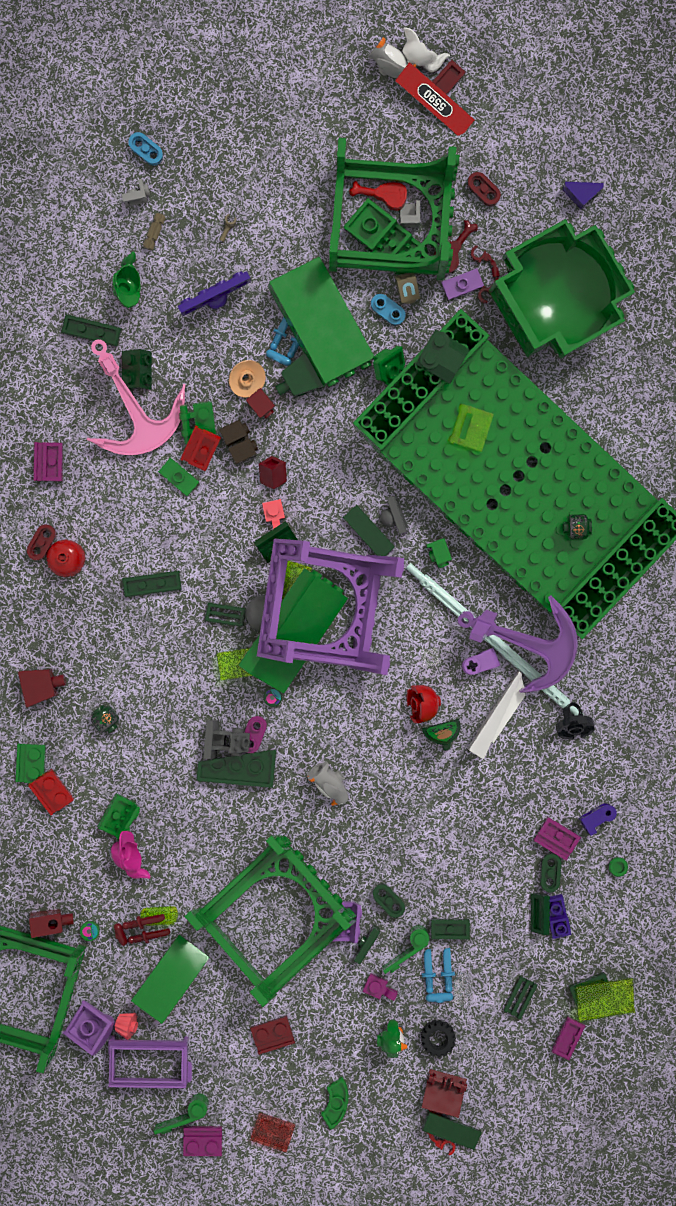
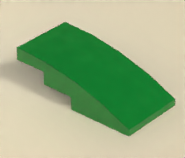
[343,198,428,275]
[131,934,210,1024]

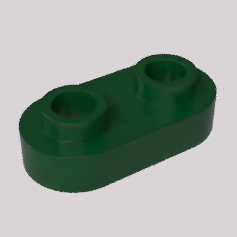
[540,853,562,892]
[373,883,405,918]

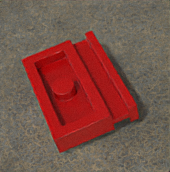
[180,426,221,471]
[28,768,74,815]

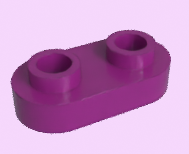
[245,716,267,753]

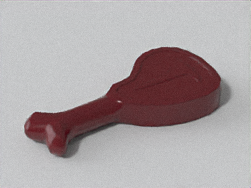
[433,220,478,273]

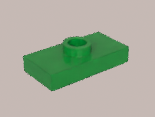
[158,457,200,497]

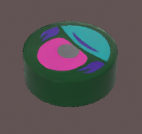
[263,687,283,707]

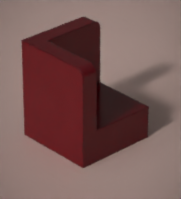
[259,456,287,490]

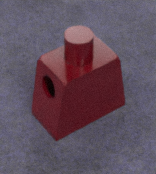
[18,669,67,707]
[29,909,74,938]

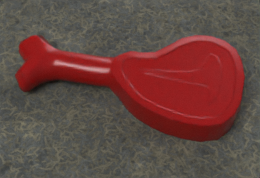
[349,181,407,211]

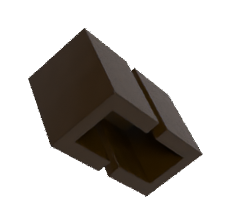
[219,419,259,466]

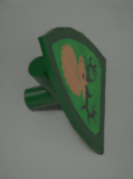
[422,719,461,751]

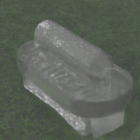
[454,971,474,1010]

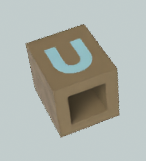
[394,273,420,304]

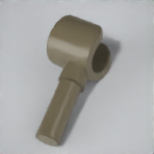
[220,214,236,242]

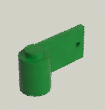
[382,925,429,974]
[154,1093,209,1135]

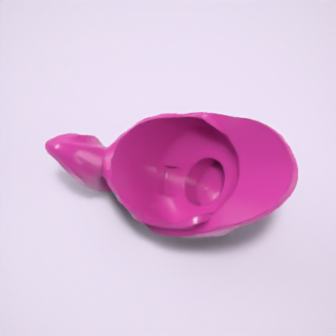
[111,831,151,879]

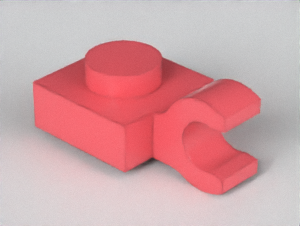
[262,499,285,529]

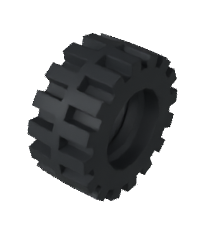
[421,1019,456,1057]

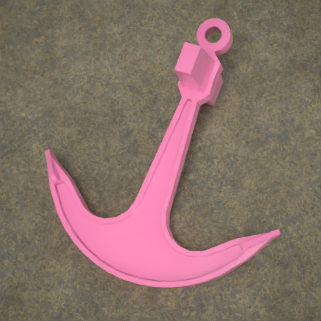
[86,339,186,455]

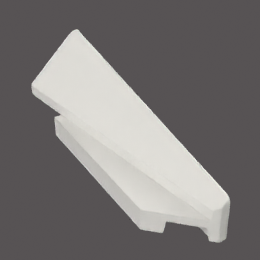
[467,671,525,759]

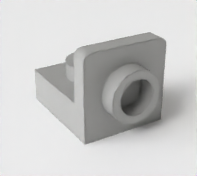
[122,179,150,207]

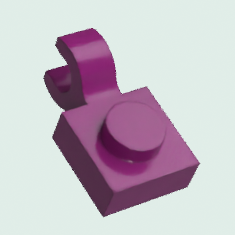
[362,973,398,1001]

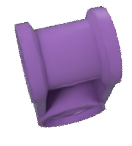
[462,647,500,675]

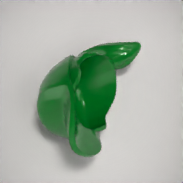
[112,251,141,308]

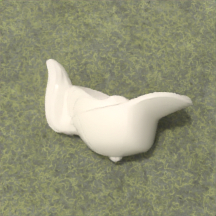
[402,27,450,73]

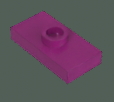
[551,1016,585,1060]

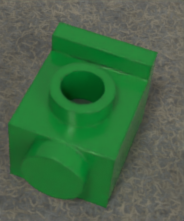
[425,538,452,569]

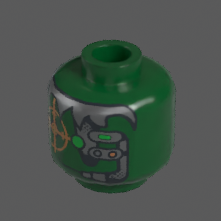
[563,514,592,540]
[91,705,119,734]

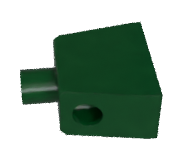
[275,353,323,398]

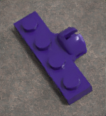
[178,271,251,316]

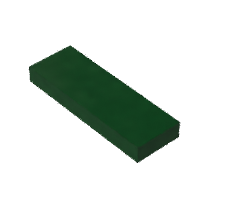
[61,314,122,347]
[343,505,395,556]
[122,571,182,597]
[421,1111,482,1150]

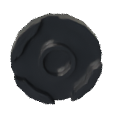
[556,702,595,740]

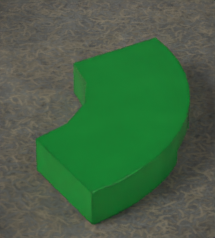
[320,1076,349,1130]

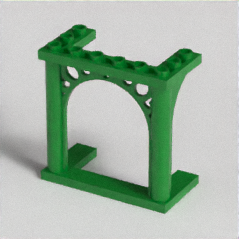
[329,138,460,280]
[184,834,357,1007]
[0,925,86,1073]

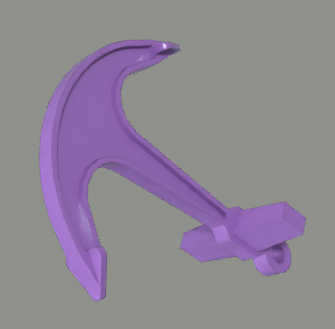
[458,596,578,693]

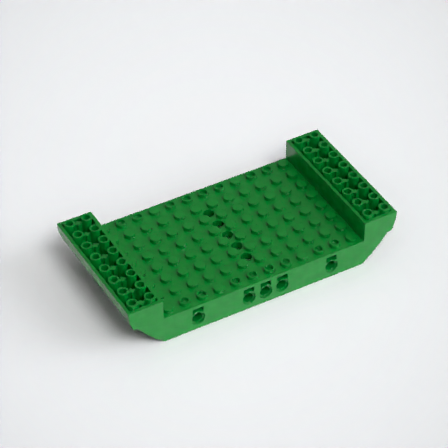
[353,309,676,639]

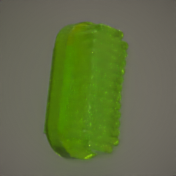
[140,906,178,926]

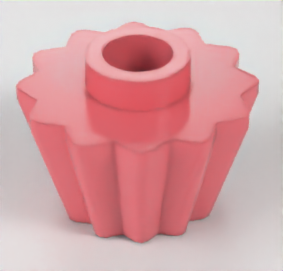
[114,1013,138,1040]

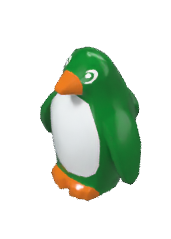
[377,1019,407,1058]

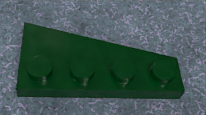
[196,749,277,788]

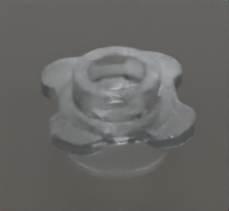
[420,647,441,668]

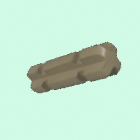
[143,213,166,251]

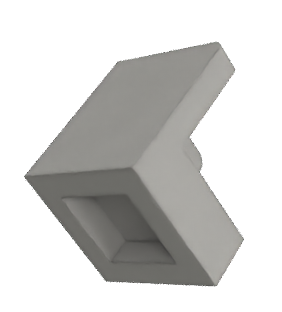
[400,200,420,227]

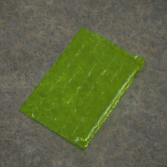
[576,978,635,1023]

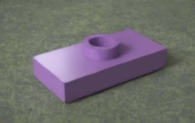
[441,268,484,301]

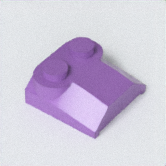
[63,1000,115,1056]

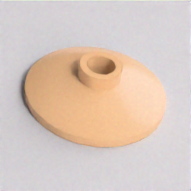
[229,360,266,397]

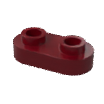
[467,172,501,206]
[27,524,57,560]

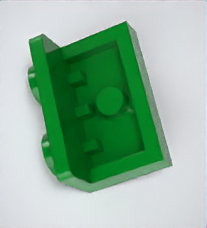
[97,793,140,840]

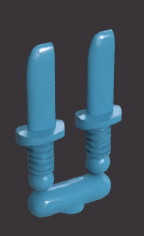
[266,317,299,366]
[421,948,455,1003]

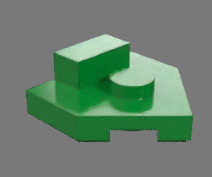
[373,346,405,386]

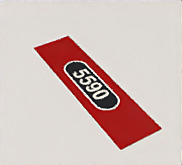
[395,62,475,136]

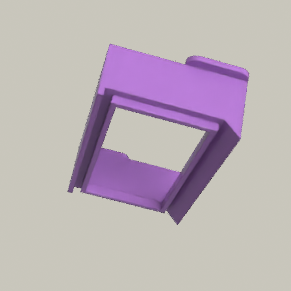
[108,1035,192,1088]

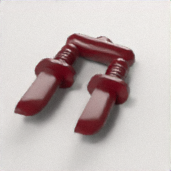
[114,914,171,946]

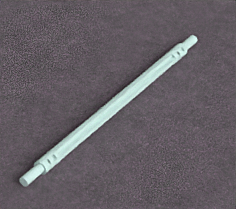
[406,563,579,716]

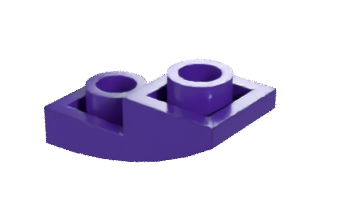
[549,894,572,939]

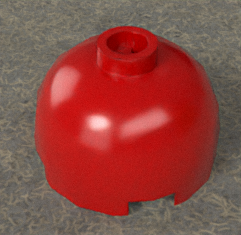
[46,539,86,578]
[406,685,441,724]

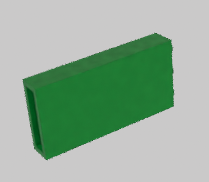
[268,256,374,388]
[239,568,348,694]

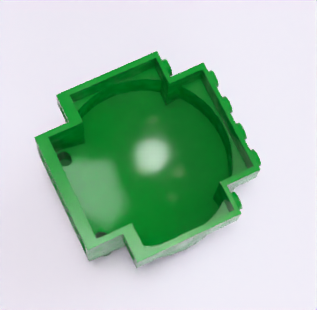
[488,219,635,359]

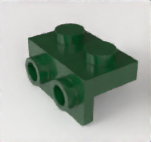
[122,349,152,390]

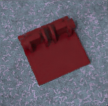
[421,1069,467,1118]

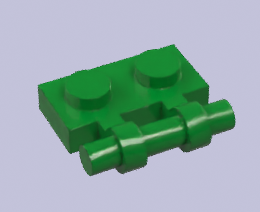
[179,401,217,444]

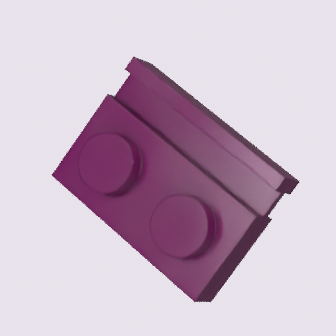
[34,442,63,482]
[533,816,581,861]
[183,1126,222,1156]

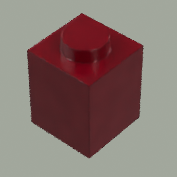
[246,388,275,419]

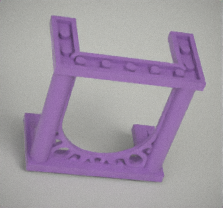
[257,539,404,675]

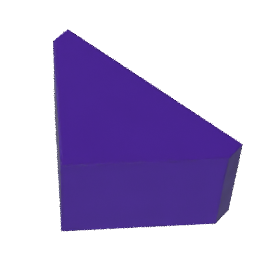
[563,181,604,210]

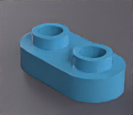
[128,132,163,166]
[371,294,405,326]

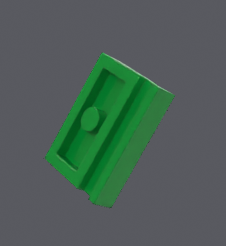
[15,743,46,783]

